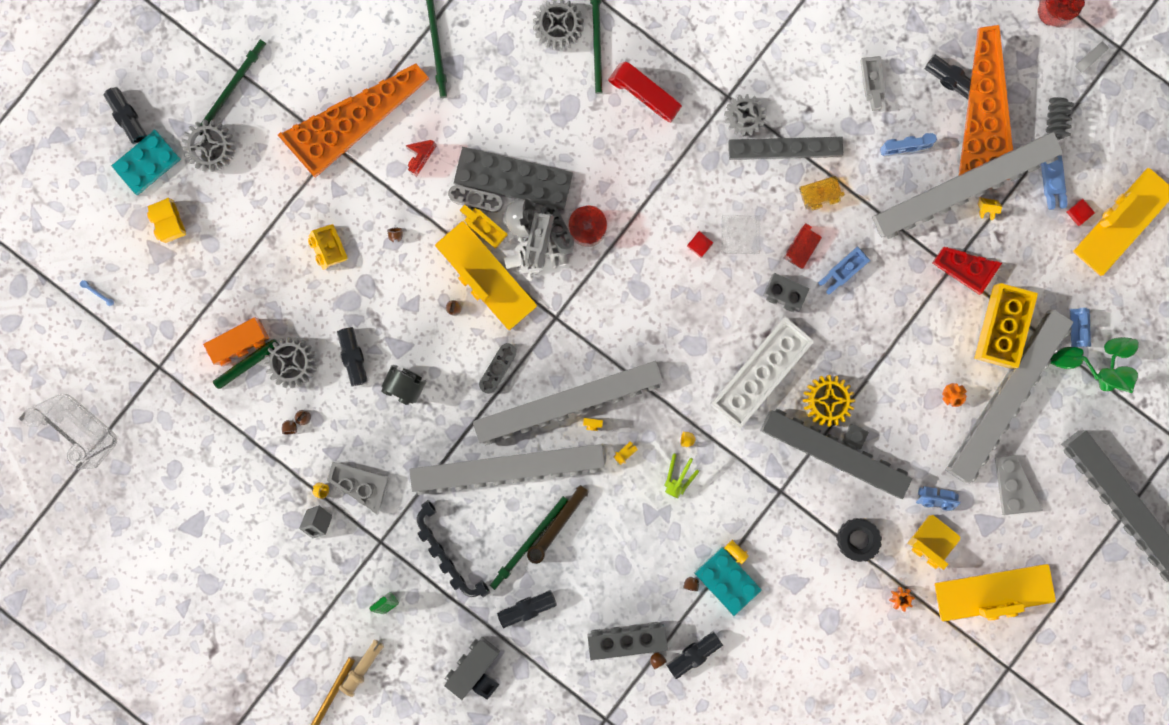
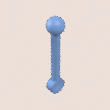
[80,280,114,306]

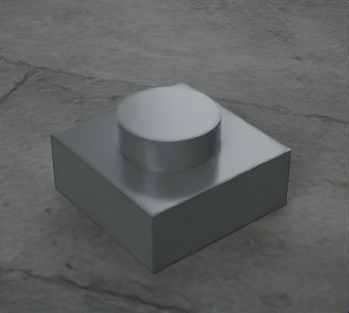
[842,424,869,449]

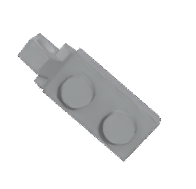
[860,56,886,111]

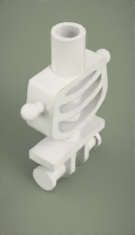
[504,237,569,281]

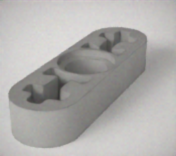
[448,185,503,213]

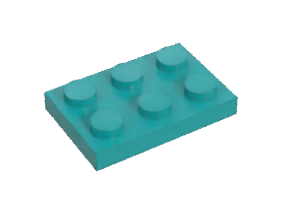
[111,129,181,196]
[694,547,762,616]

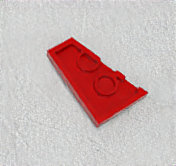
[932,247,1002,295]

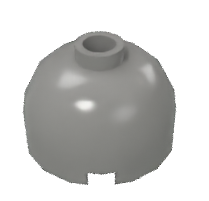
[503,198,536,237]

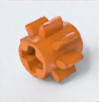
[942,383,967,407]
[889,586,915,612]

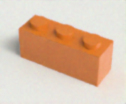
[203,317,270,367]

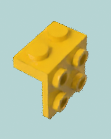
[907,515,961,570]

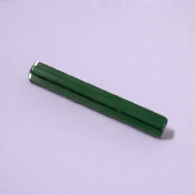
[213,339,279,389]

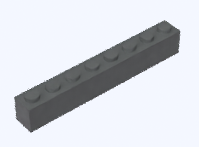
[760,409,913,499]

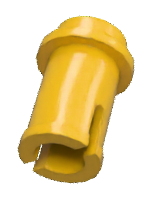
[613,441,638,465]
[724,539,749,564]

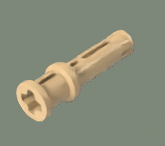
[339,639,384,697]

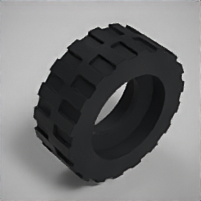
[836,518,882,562]

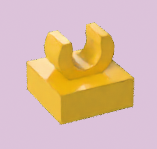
[978,197,1002,220]

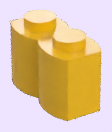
[147,198,187,243]

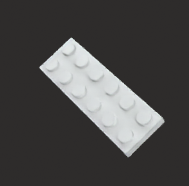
[711,317,814,429]

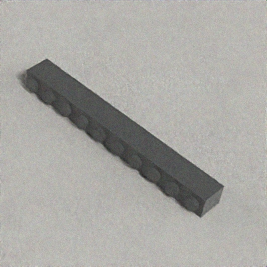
[1061,430,1169,582]

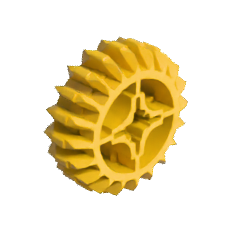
[802,375,855,427]

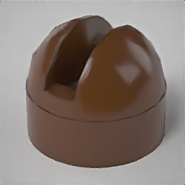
[387,227,403,243]
[446,300,461,316]
[294,410,311,425]
[281,420,297,435]
[683,577,699,592]
[650,653,667,669]

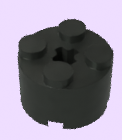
[381,365,427,405]

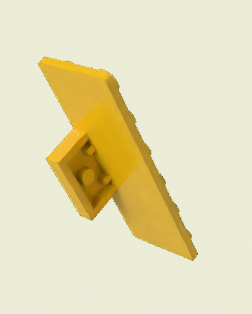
[1073,168,1169,276]
[435,221,537,330]
[934,564,1056,622]

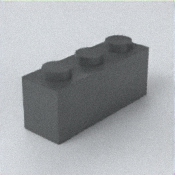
[444,637,500,700]

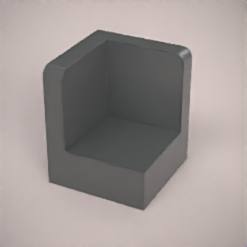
[299,505,332,539]

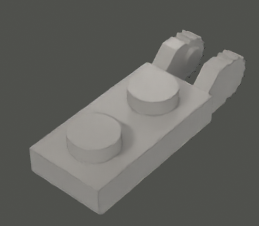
[524,212,554,268]

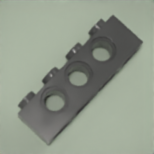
[587,622,668,661]

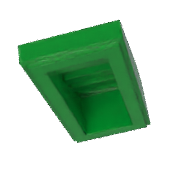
[369,592,399,614]

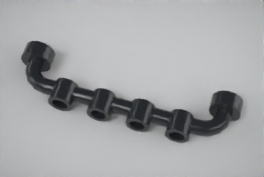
[416,500,490,598]

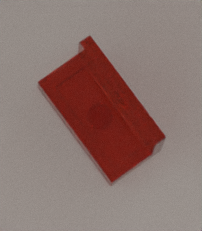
[783,223,822,269]

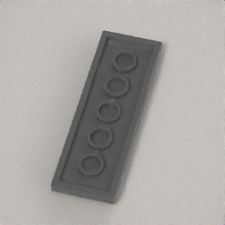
[453,146,573,210]

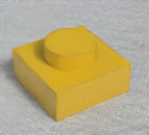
[583,418,603,431]

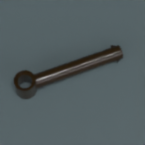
[527,485,589,564]

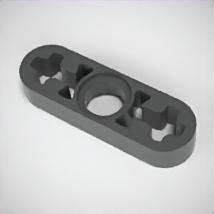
[541,205,574,254]
[479,343,517,394]

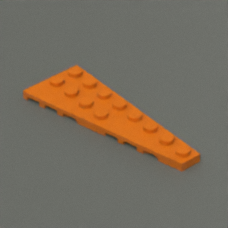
[958,25,1013,180]
[277,63,429,178]

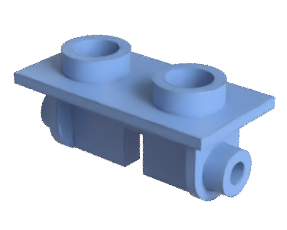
[1070,308,1091,347]
[916,486,960,511]

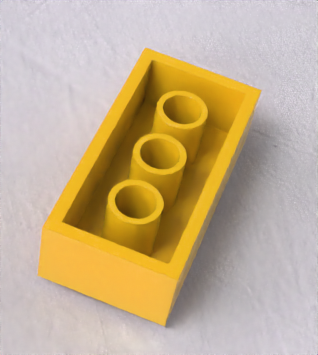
[974,283,1038,369]

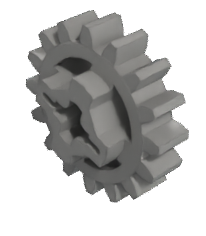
[724,94,766,137]

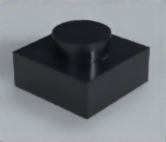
[472,673,500,700]

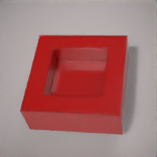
[1066,199,1095,226]
[687,231,713,258]

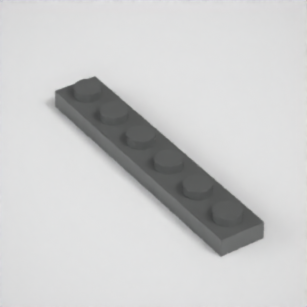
[728,137,843,160]

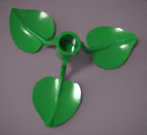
[1050,337,1139,393]

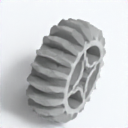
[533,0,584,51]
[182,120,235,172]
[264,337,317,388]

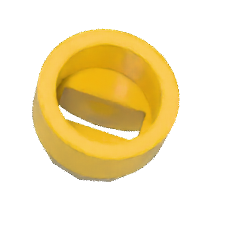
[680,431,696,447]
[312,482,329,499]

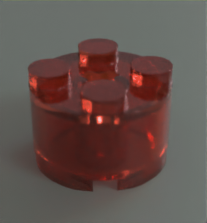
[1038,0,1085,28]
[569,205,607,247]

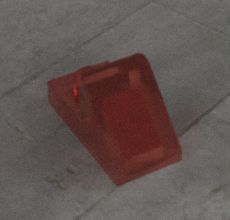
[406,140,437,177]

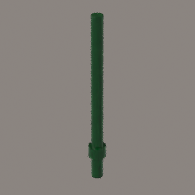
[426,0,447,99]
[590,0,603,94]
[199,39,267,136]
[489,496,568,590]

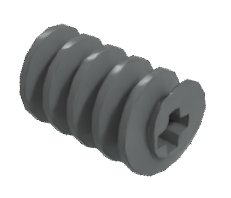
[1046,97,1074,140]

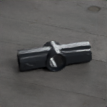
[924,54,971,100]
[103,87,147,144]
[337,327,368,387]
[497,590,557,629]
[666,631,723,679]

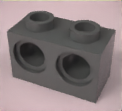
[763,273,810,312]

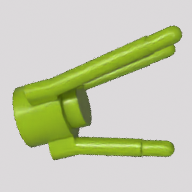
[664,453,699,498]

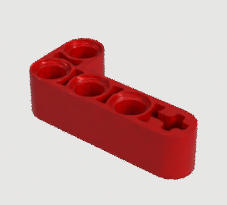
[608,62,682,123]

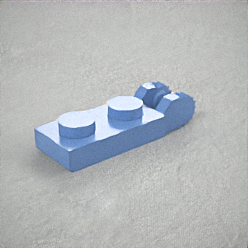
[880,133,937,156]
[1041,155,1068,210]
[818,246,870,295]

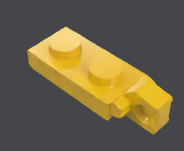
[460,204,508,249]

